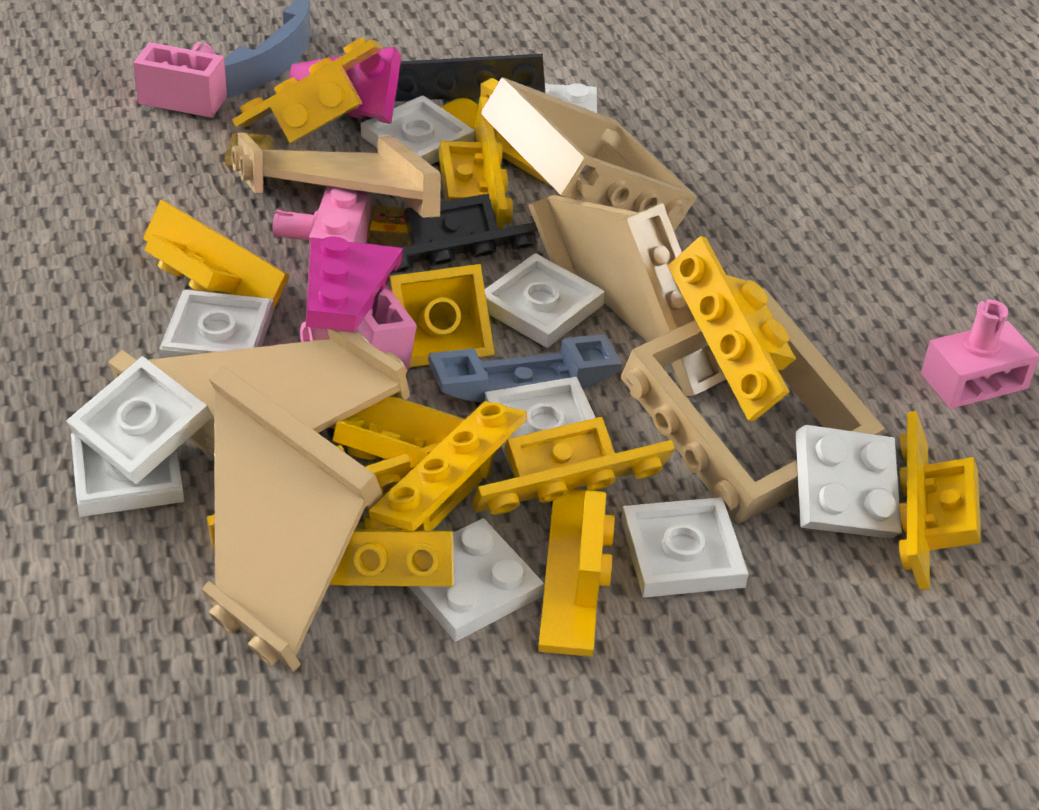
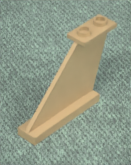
[232,133,441,218]
[528,193,727,396]
[108,329,410,458]
[202,365,384,672]

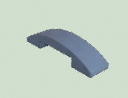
[224,0,311,98]
[428,334,622,403]

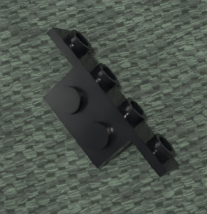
[395,53,546,102]
[390,193,540,274]

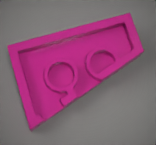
[289,47,402,124]
[305,236,403,332]

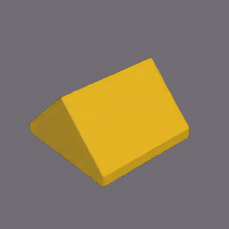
[389,264,495,368]

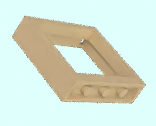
[480,77,697,230]
[620,288,885,524]

